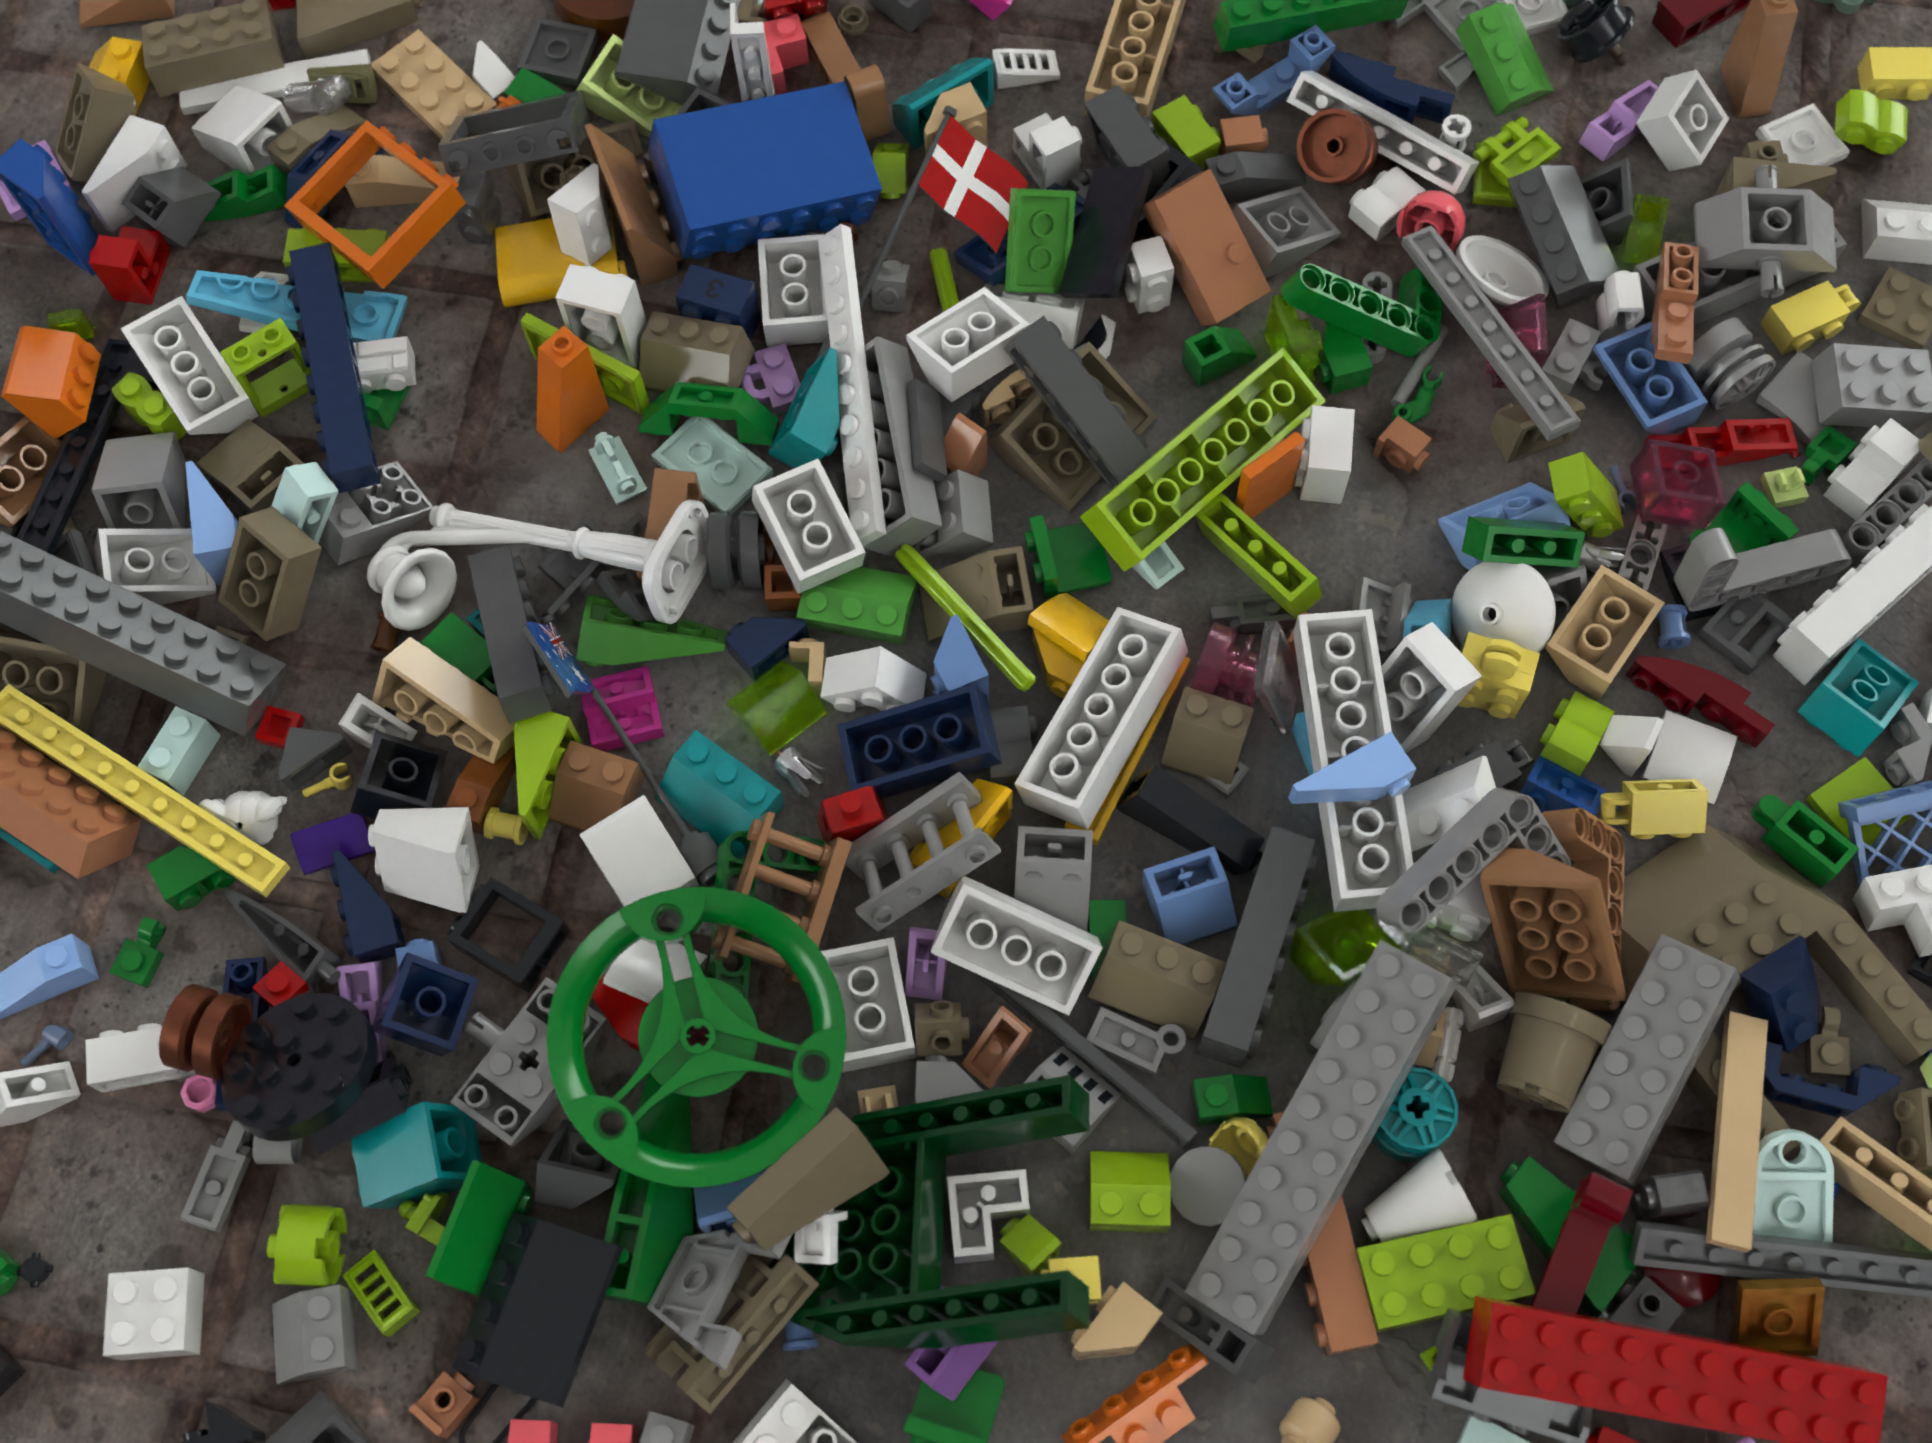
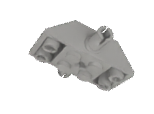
[1694,164,1837,298]
[450,977,608,1147]

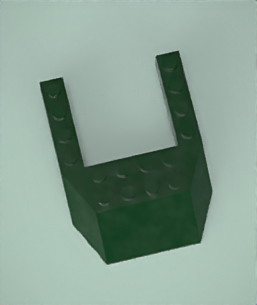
[779,1075,1089,1349]

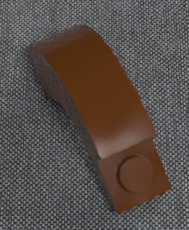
[552,0,634,41]

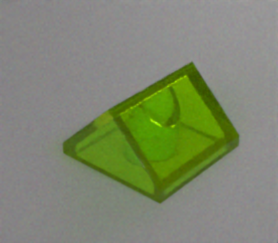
[726,660,827,756]

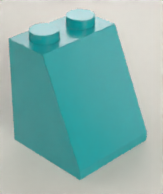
[351,1102,483,1209]

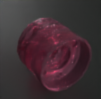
[1191,622,1273,707]

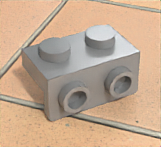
[1352,576,1412,658]

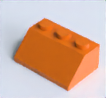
[1,325,101,439]

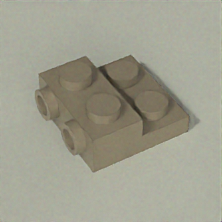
[1893,1087,1932,1175]

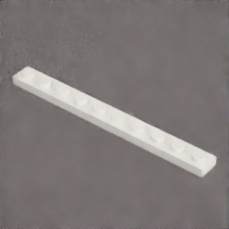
[819,224,887,546]

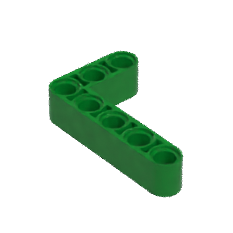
[1281,263,1443,357]
[708,831,828,1000]

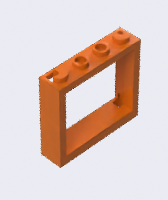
[284,120,466,290]

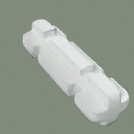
[1431,1007,1465,1083]

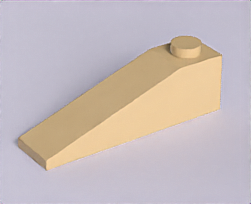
[345,155,485,208]

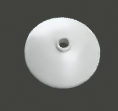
[1456,235,1549,308]
[1451,562,1556,653]

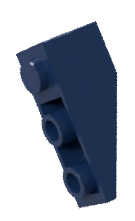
[330,850,406,963]

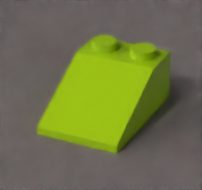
[514,711,583,840]

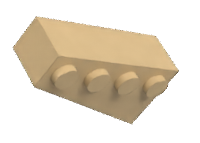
[372,637,516,764]

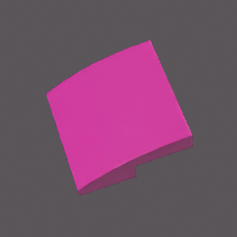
[581,666,665,751]

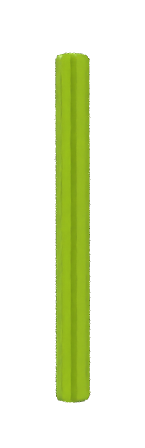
[895,543,1036,692]

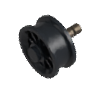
[1555,0,1635,67]

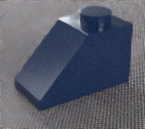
[724,617,810,682]

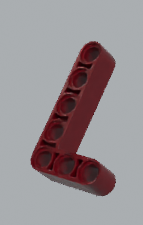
[1530,1172,1633,1314]

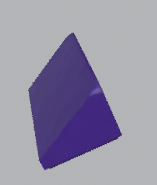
[290,813,376,875]

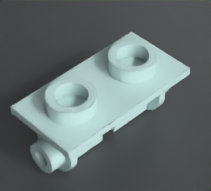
[588,432,648,505]

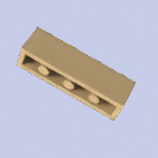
[1820,1117,1932,1251]

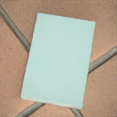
[651,416,774,516]

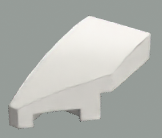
[473,40,515,101]

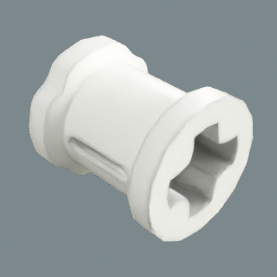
[1439,114,1472,152]

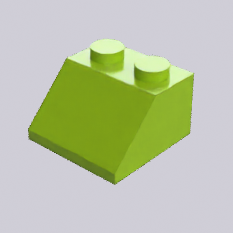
[1089,1151,1171,1233]

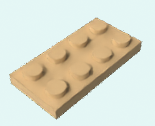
[371,29,498,140]

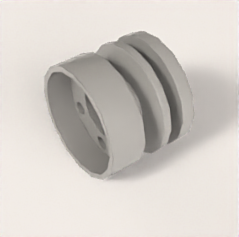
[1682,317,1776,410]

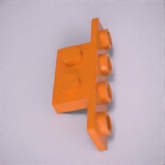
[1061,1343,1209,1443]

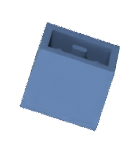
[1141,846,1238,945]

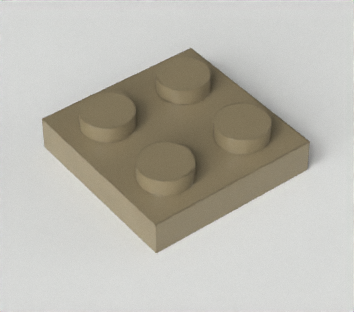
[1857,266,1932,349]

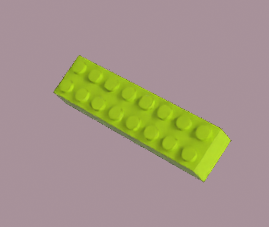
[1079,347,1326,572]

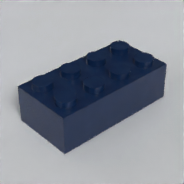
[837,683,1002,799]

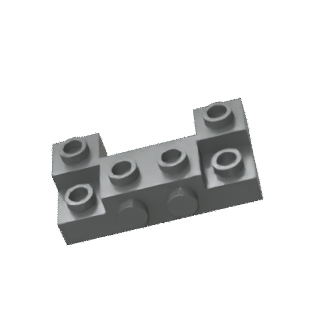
[1425,1308,1593,1443]

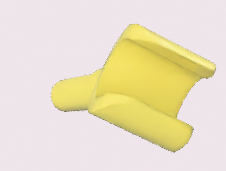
[302,762,352,798]

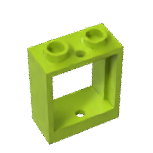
[220,317,311,418]

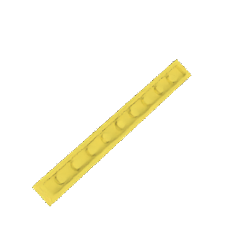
[0,684,290,897]

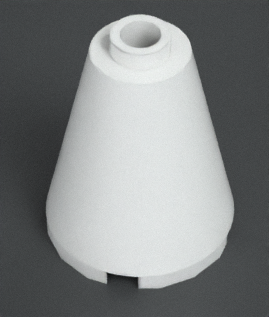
[1361,1148,1478,1242]

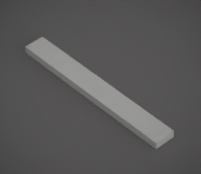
[1401,225,1581,441]

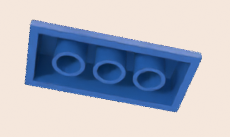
[0,138,97,277]

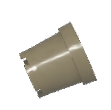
[1496,992,1613,1114]

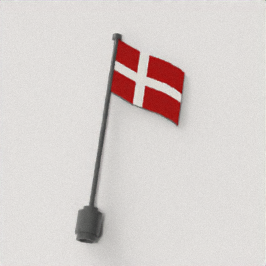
[814,106,1029,362]

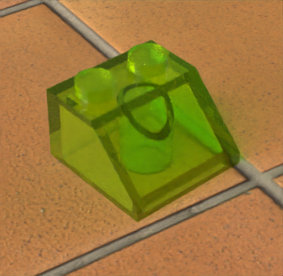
[1290,909,1404,986]

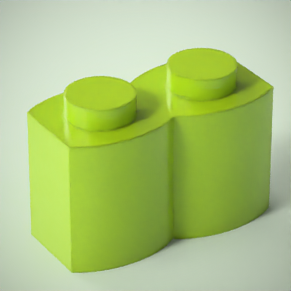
[1835,89,1908,154]
[112,372,187,441]
[1539,691,1615,776]

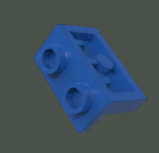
[1519,755,1606,816]

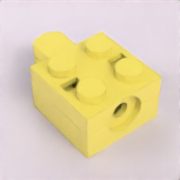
[1457,632,1540,719]

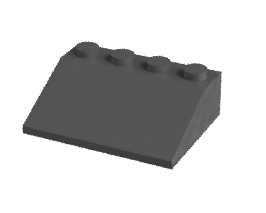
[614,0,740,105]

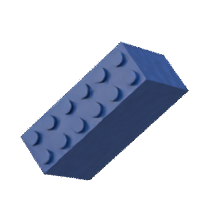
[648,81,882,260]

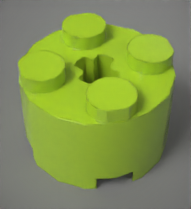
[267,1204,348,1287]

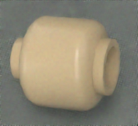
[1279,1397,1341,1443]

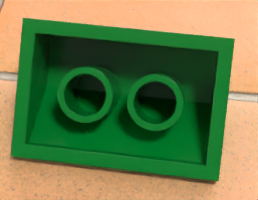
[425,1160,534,1298]

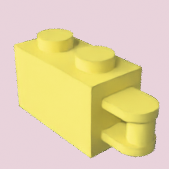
[1857,47,1932,101]
[1760,280,1861,355]
[1599,779,1708,839]

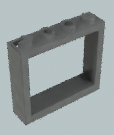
[438,90,590,178]

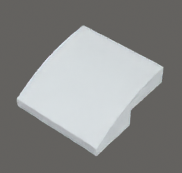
[1641,710,1737,804]
[603,939,708,1003]

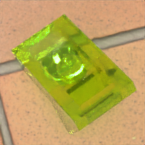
[1620,194,1671,264]

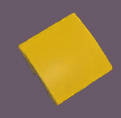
[1027,593,1109,662]

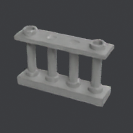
[845,771,1001,932]

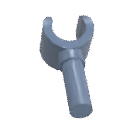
[1609,465,1639,515]
[20,1025,74,1067]

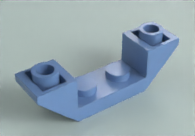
[1212,24,1336,116]

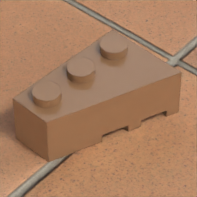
[637,468,705,582]

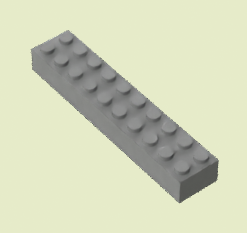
[1184,940,1458,1336]

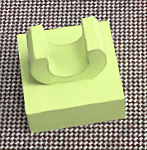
[1760,466,1809,508]

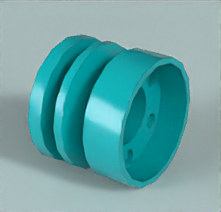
[1371,1067,1458,1162]

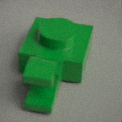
[1802,425,1858,486]
[109,916,167,988]

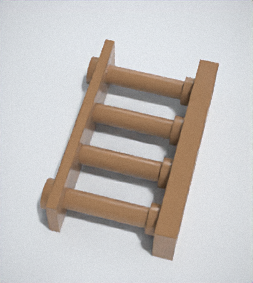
[711,811,852,988]

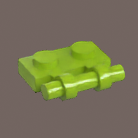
[1473,117,1561,188]

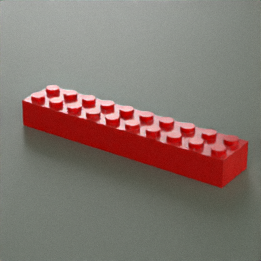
[1463,1295,1888,1443]

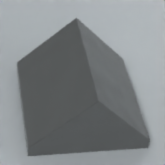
[1580,158,1634,244]

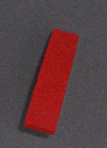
[1643,418,1798,472]

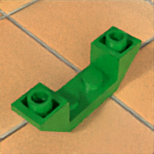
[638,382,780,446]

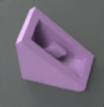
[905,927,948,1000]

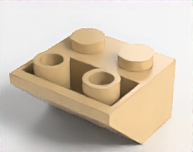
[924,82,987,156]
[1070,1281,1162,1360]

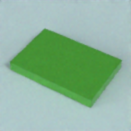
[1005,188,1076,293]

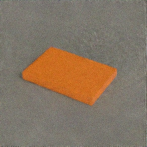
[1235,432,1305,519]

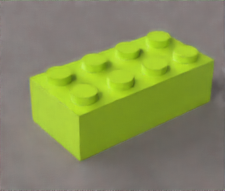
[1356,1214,1536,1333]

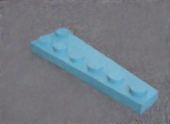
[186,270,407,343]

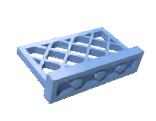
[1838,780,1932,887]

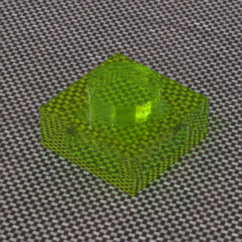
[47,309,94,339]

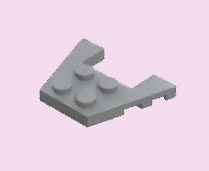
[1389,0,1507,94]
[647,1229,792,1370]

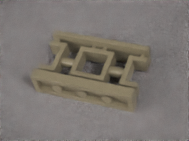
[643,1254,819,1414]

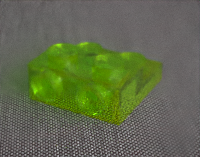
[1264,294,1322,383]

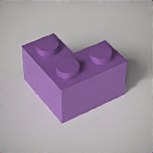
[905,1285,998,1402]

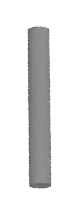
[1390,324,1449,408]

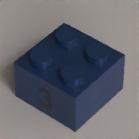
[676,264,761,342]

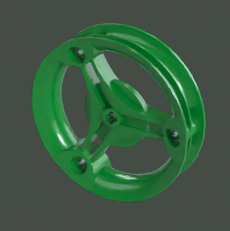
[546,887,846,1188]

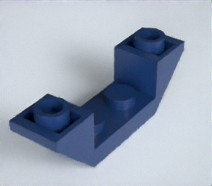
[285,129,384,229]
[1763,1037,1901,1118]

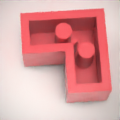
[764,14,809,95]

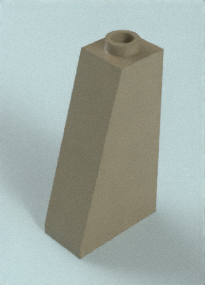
[296,0,422,60]
[727,1107,890,1251]

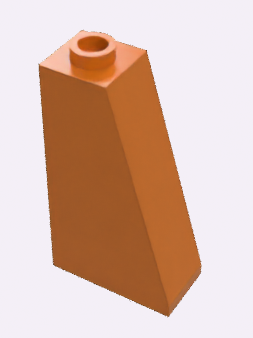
[536,325,610,454]

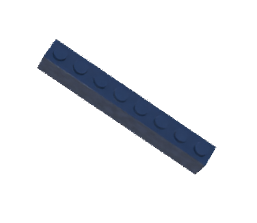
[286,243,381,493]

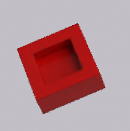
[254,705,305,749]
[252,961,310,1008]

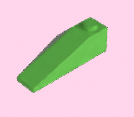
[576,594,726,667]

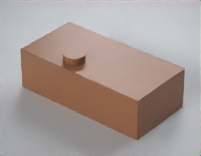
[1142,169,1272,326]

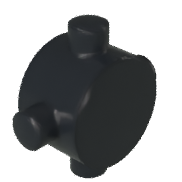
[17,1252,54,1288]

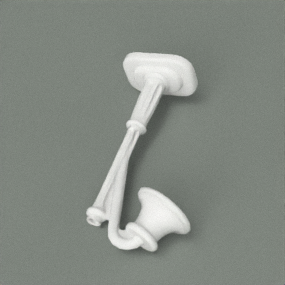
[366,500,709,631]

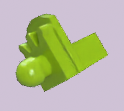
[398,1191,450,1246]

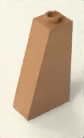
[1720,0,1798,119]

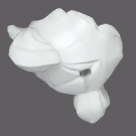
[198,790,288,846]

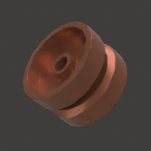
[1296,108,1379,186]
[159,984,253,1081]

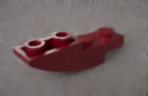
[1625,656,1775,748]

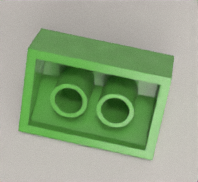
[1456,3,1554,117]
[796,566,918,646]

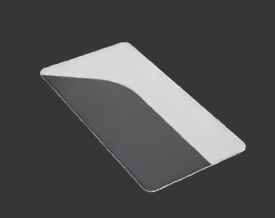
[1078,315,1116,359]

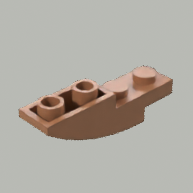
[1651,242,1699,364]

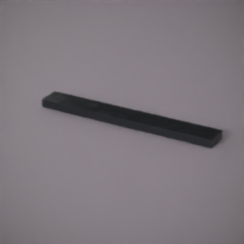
[17,339,134,555]

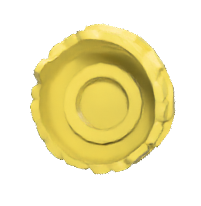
[1209,1117,1269,1178]

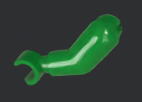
[1392,365,1443,424]

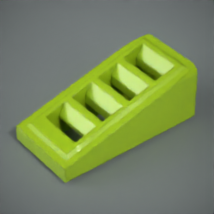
[342,1249,421,1338]

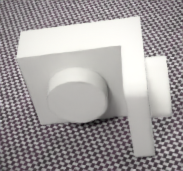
[794,1209,847,1265]

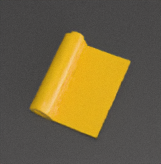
[495,208,628,308]

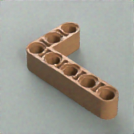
[801,11,889,142]
[1542,807,1625,1012]

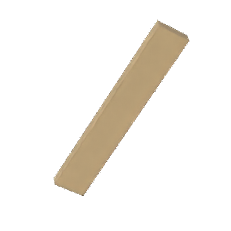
[1706,1011,1768,1253]

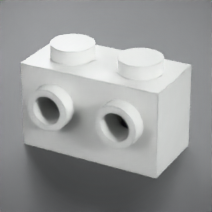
[1124,235,1174,314]

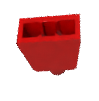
[817,786,889,844]

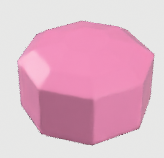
[180,1074,217,1113]

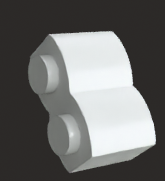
[1348,166,1426,241]
[1595,270,1645,343]

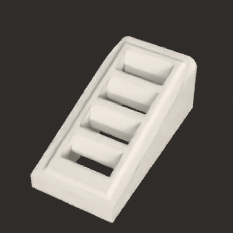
[992,49,1060,89]

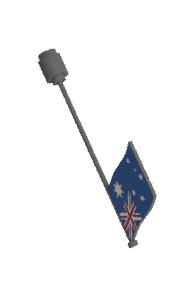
[522,614,718,887]

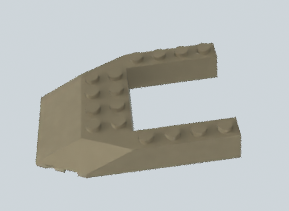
[1618,823,1932,1156]

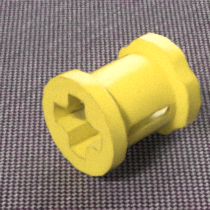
[484,806,529,846]

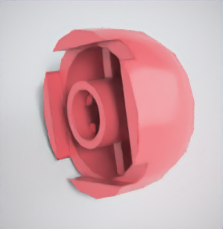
[1396,190,1466,252]

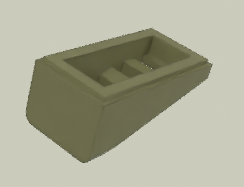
[307,64,379,103]

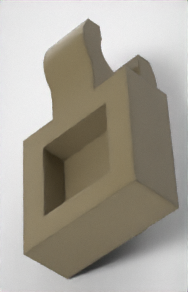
[1805,1007,1851,1078]

